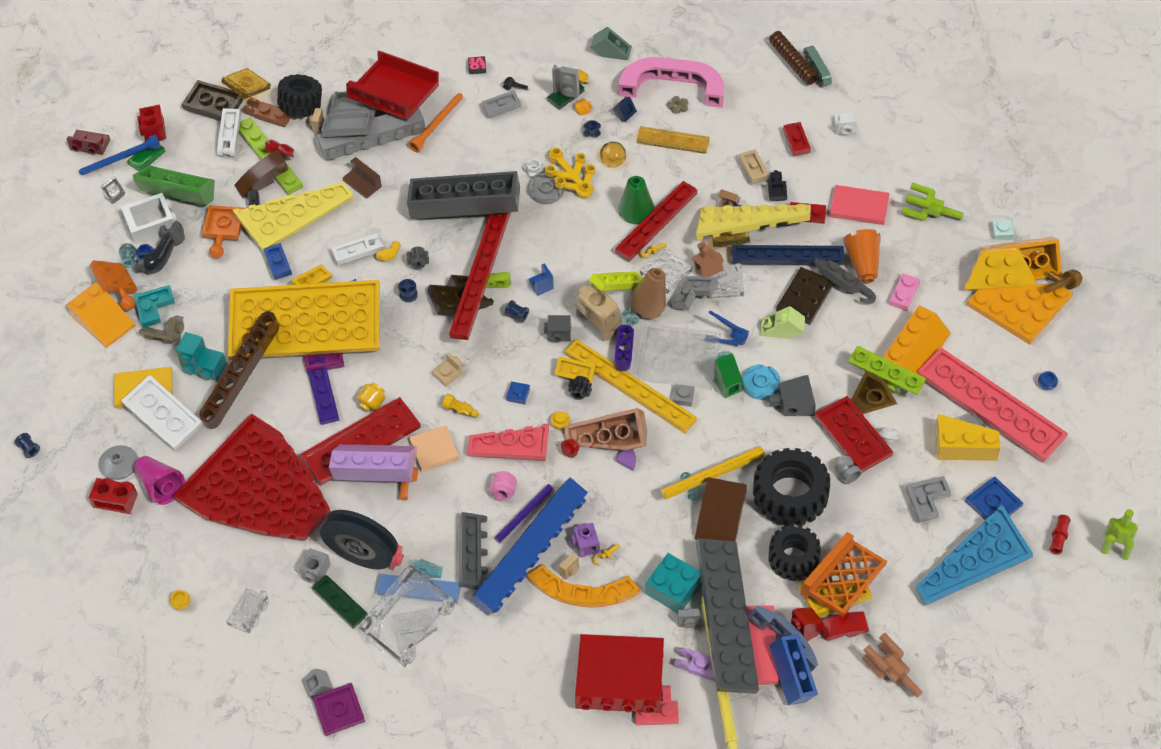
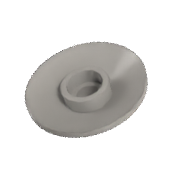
[99,445,138,480]

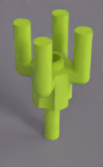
[901,182,964,221]
[1101,509,1138,560]

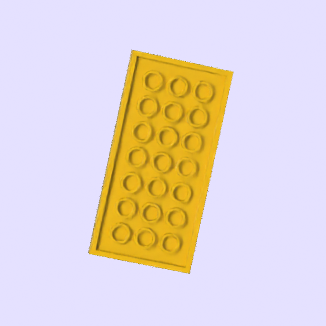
[228,280,380,360]

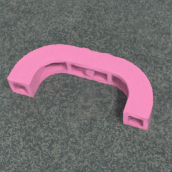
[619,57,724,108]

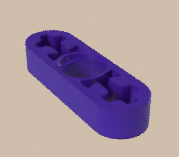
[614,325,634,371]

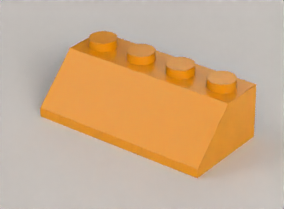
[980,237,1062,280]
[883,305,951,374]

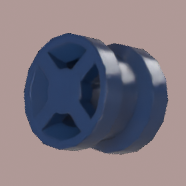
[398,279,418,302]

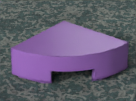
[616,449,636,471]

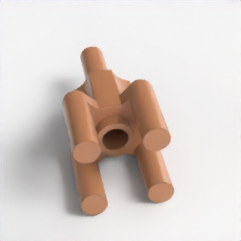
[862,633,923,698]

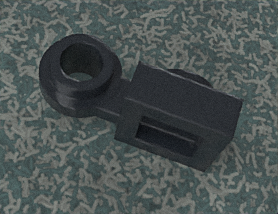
[768,170,787,201]

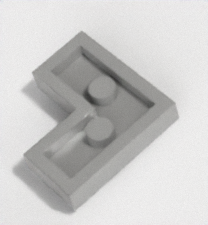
[671,276,719,310]
[906,476,951,523]

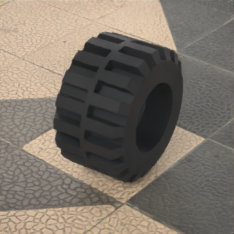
[277,74,322,117]
[768,524,821,581]

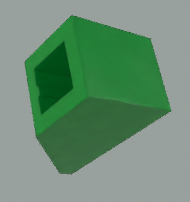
[714,353,743,398]

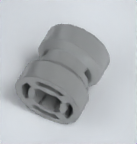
[834,456,862,484]

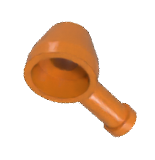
[398,467,418,501]

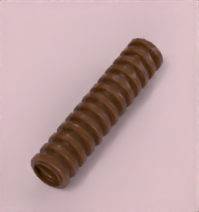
[769,31,818,85]

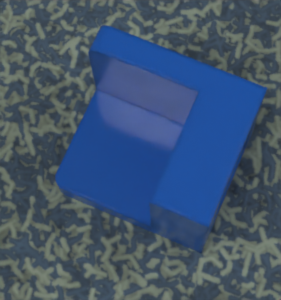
[529,263,554,296]

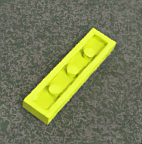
[589,271,643,292]

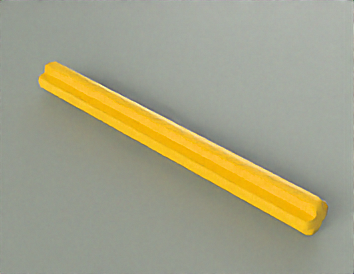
[661,446,765,500]

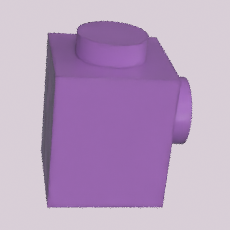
[571,523,600,558]

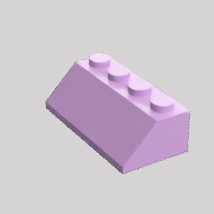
[329,444,417,482]

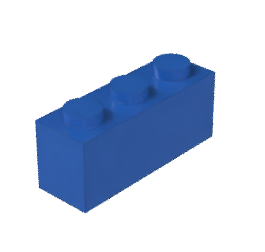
[769,634,818,706]

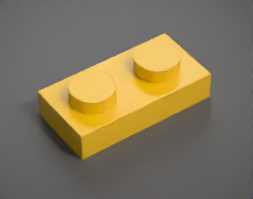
[554,356,597,384]

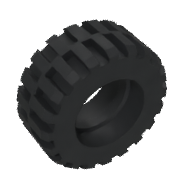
[753,448,830,526]

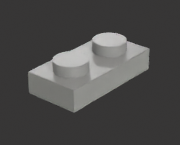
[482,90,521,118]

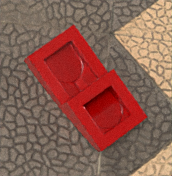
[822,611,869,641]

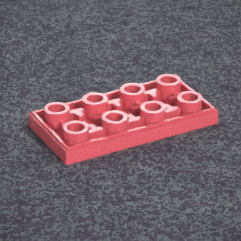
[746,605,778,685]

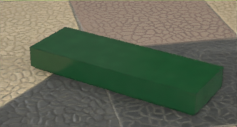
[312,575,368,629]

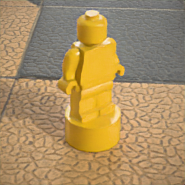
[442,393,479,417]

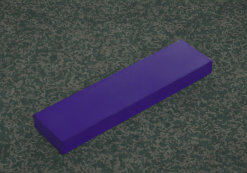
[308,358,340,425]

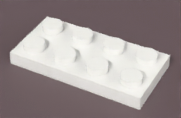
[121,375,203,451]

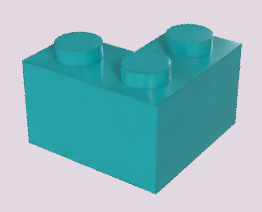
[176,332,227,381]

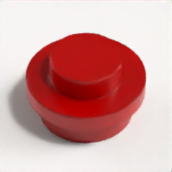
[561,439,579,458]

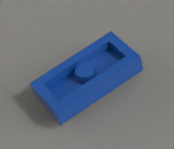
[263,243,292,280]

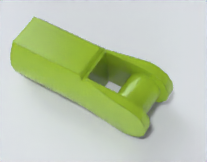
[486,272,511,288]

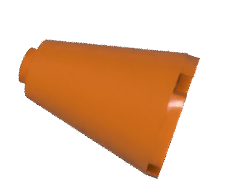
[843,229,881,283]

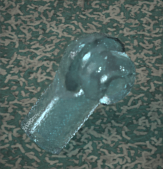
[622,308,639,326]
[680,472,699,500]

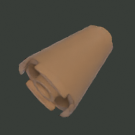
[628,268,666,319]

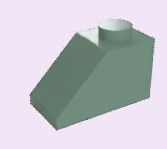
[591,27,632,60]

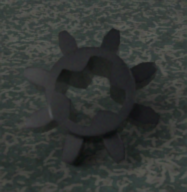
[568,376,592,400]

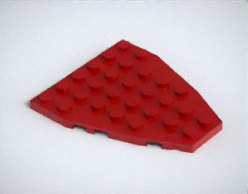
[173,413,331,541]

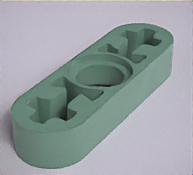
[803,45,832,87]

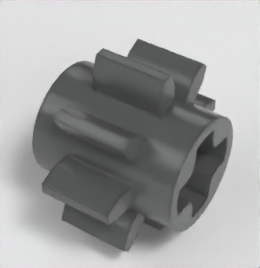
[407,246,429,269]

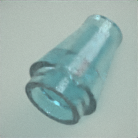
[118,243,137,268]
[412,559,443,579]

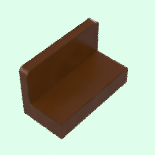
[343,157,382,199]

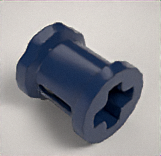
[505,300,529,323]
[15,433,40,458]

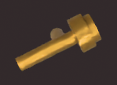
[1044,269,1082,293]

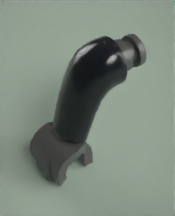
[134,220,185,274]

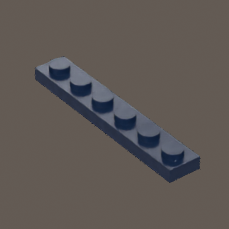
[732,245,844,265]

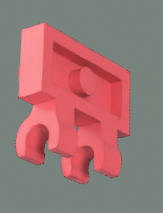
[636,685,679,726]

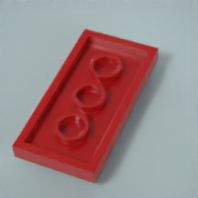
[815,396,893,473]

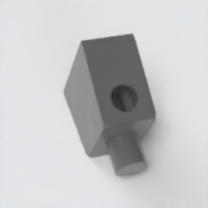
[768,375,816,416]

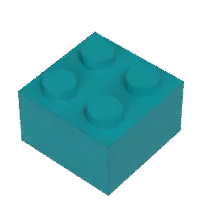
[645,553,702,613]

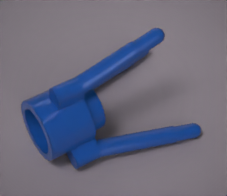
[705,310,749,347]

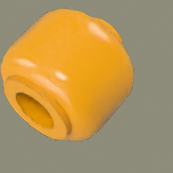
[574,98,593,115]

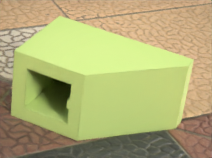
[760,306,805,339]

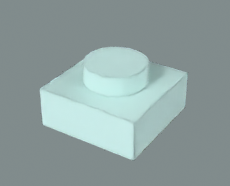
[992,220,1014,240]

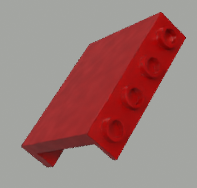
[346,50,439,120]
[575,634,664,713]

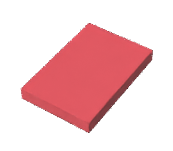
[830,185,889,225]

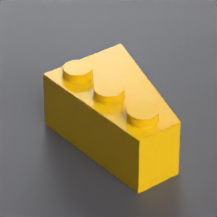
[935,414,1000,461]

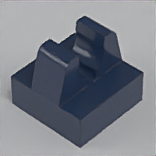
[613,97,637,122]

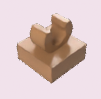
[718,189,740,207]

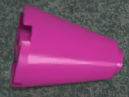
[134,456,185,505]

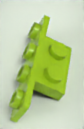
[849,346,926,395]

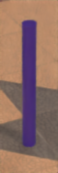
[494,484,553,543]

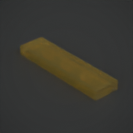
[637,126,710,154]

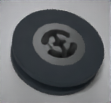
[320,510,398,569]

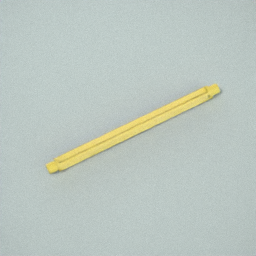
[701,596,738,749]

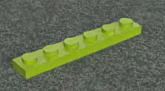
[239,117,303,195]

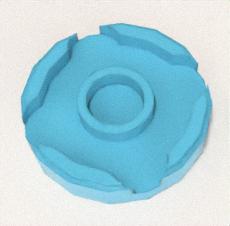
[742,364,780,400]

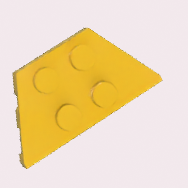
[964,249,1037,290]

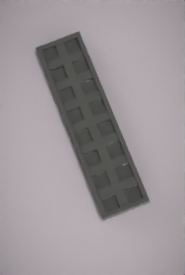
[696,538,759,694]

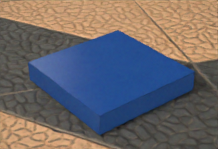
[965,476,1023,520]

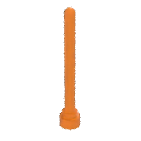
[408,93,463,153]

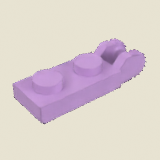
[673,647,715,681]

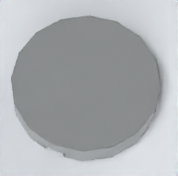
[528,173,564,204]

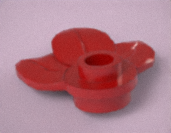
[265,139,295,158]

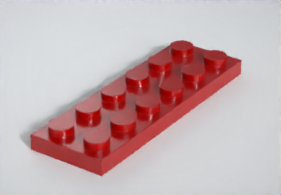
[300,397,421,485]

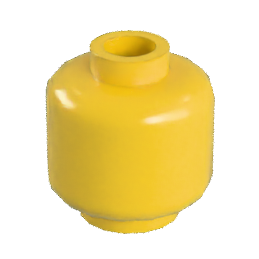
[357,382,386,412]

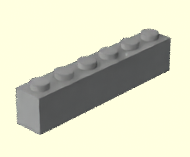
[317,108,426,161]

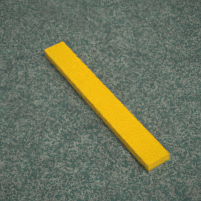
[564,339,697,434]

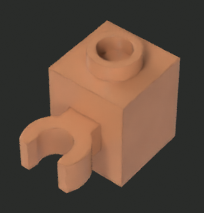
[692,241,724,277]

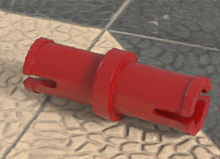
[1049,514,1071,555]

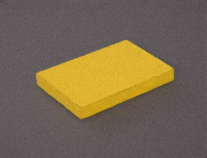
[114,367,173,408]

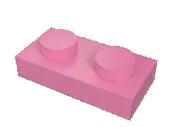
[889,273,920,311]

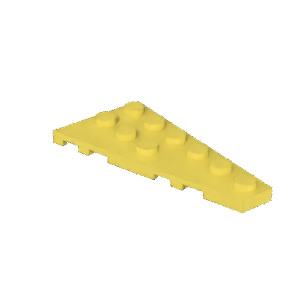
[233,182,354,253]
[696,204,811,241]

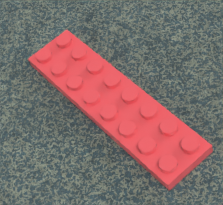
[917,348,1068,462]

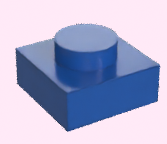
[506,381,530,404]

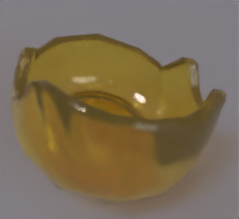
[600,141,626,168]

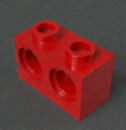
[137,104,167,142]
[88,478,138,514]

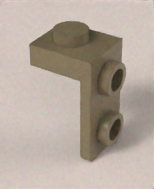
[139,315,184,343]

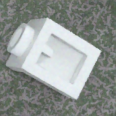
[834,113,856,135]

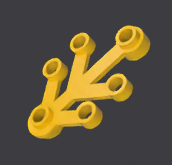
[545,147,596,198]

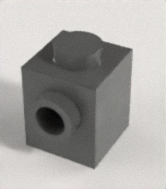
[544,315,571,342]

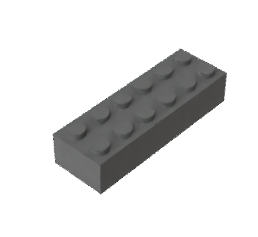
[407,171,520,219]

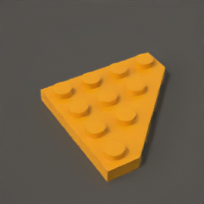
[967,284,1073,345]

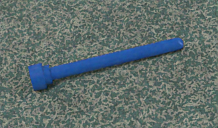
[79,134,161,175]

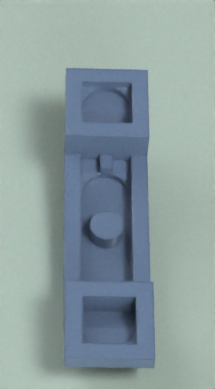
[748,606,818,672]

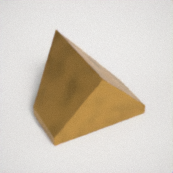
[851,370,897,413]

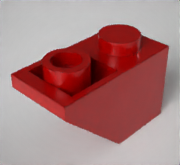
[791,607,824,642]

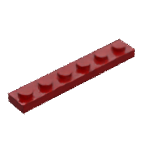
[615,181,698,262]

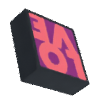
[468,56,486,74]

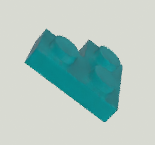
[134,285,175,328]

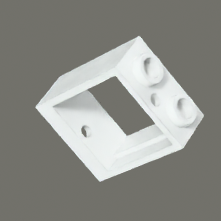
[121,193,177,244]

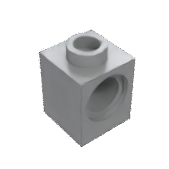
[299,548,331,583]

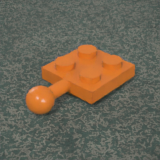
[202,205,245,259]
[89,260,137,310]

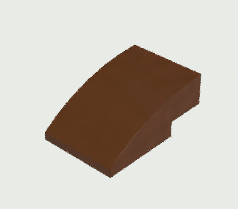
[695,477,747,541]

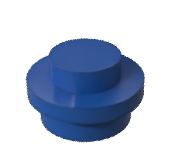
[1038,371,1058,390]

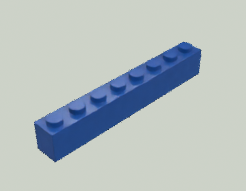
[469,477,588,615]

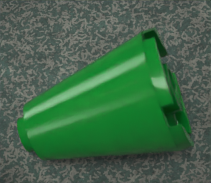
[618,176,655,224]

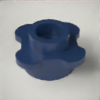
[583,120,601,137]

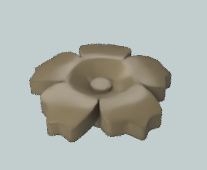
[667,96,688,113]

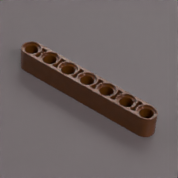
[199,311,280,429]

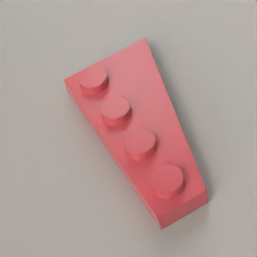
[467,423,550,461]

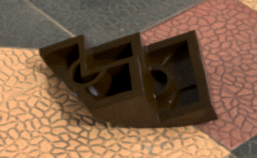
[427,275,494,315]

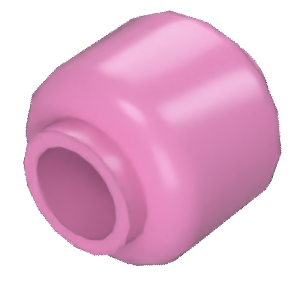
[490,471,517,501]

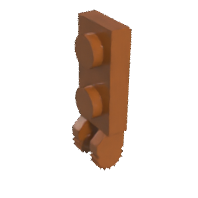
[242,98,293,128]

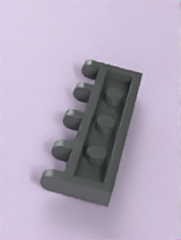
[459,512,488,589]

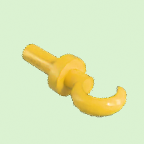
[639,243,667,258]
[593,543,620,565]

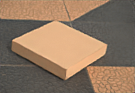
[410,425,459,471]

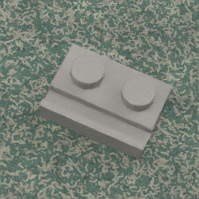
[552,65,579,98]

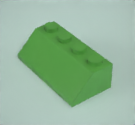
[133,165,215,206]

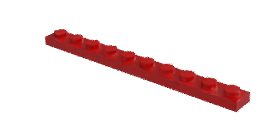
[449,213,511,340]

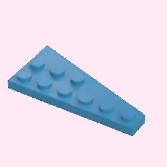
[915,505,1033,606]

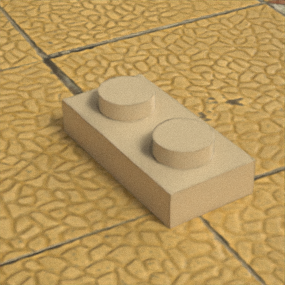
[739,149,769,184]

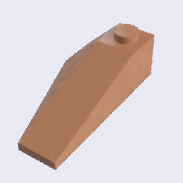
[564,408,647,451]

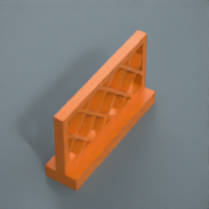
[800,532,887,616]

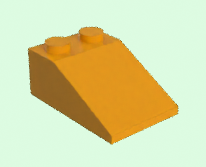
[67,282,135,348]

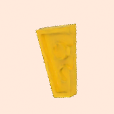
[798,579,872,618]

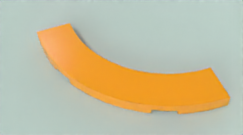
[527,564,641,607]

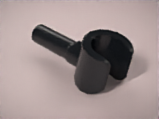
[503,77,528,90]

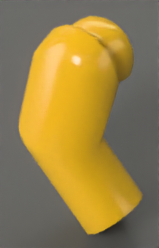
[376,241,401,261]

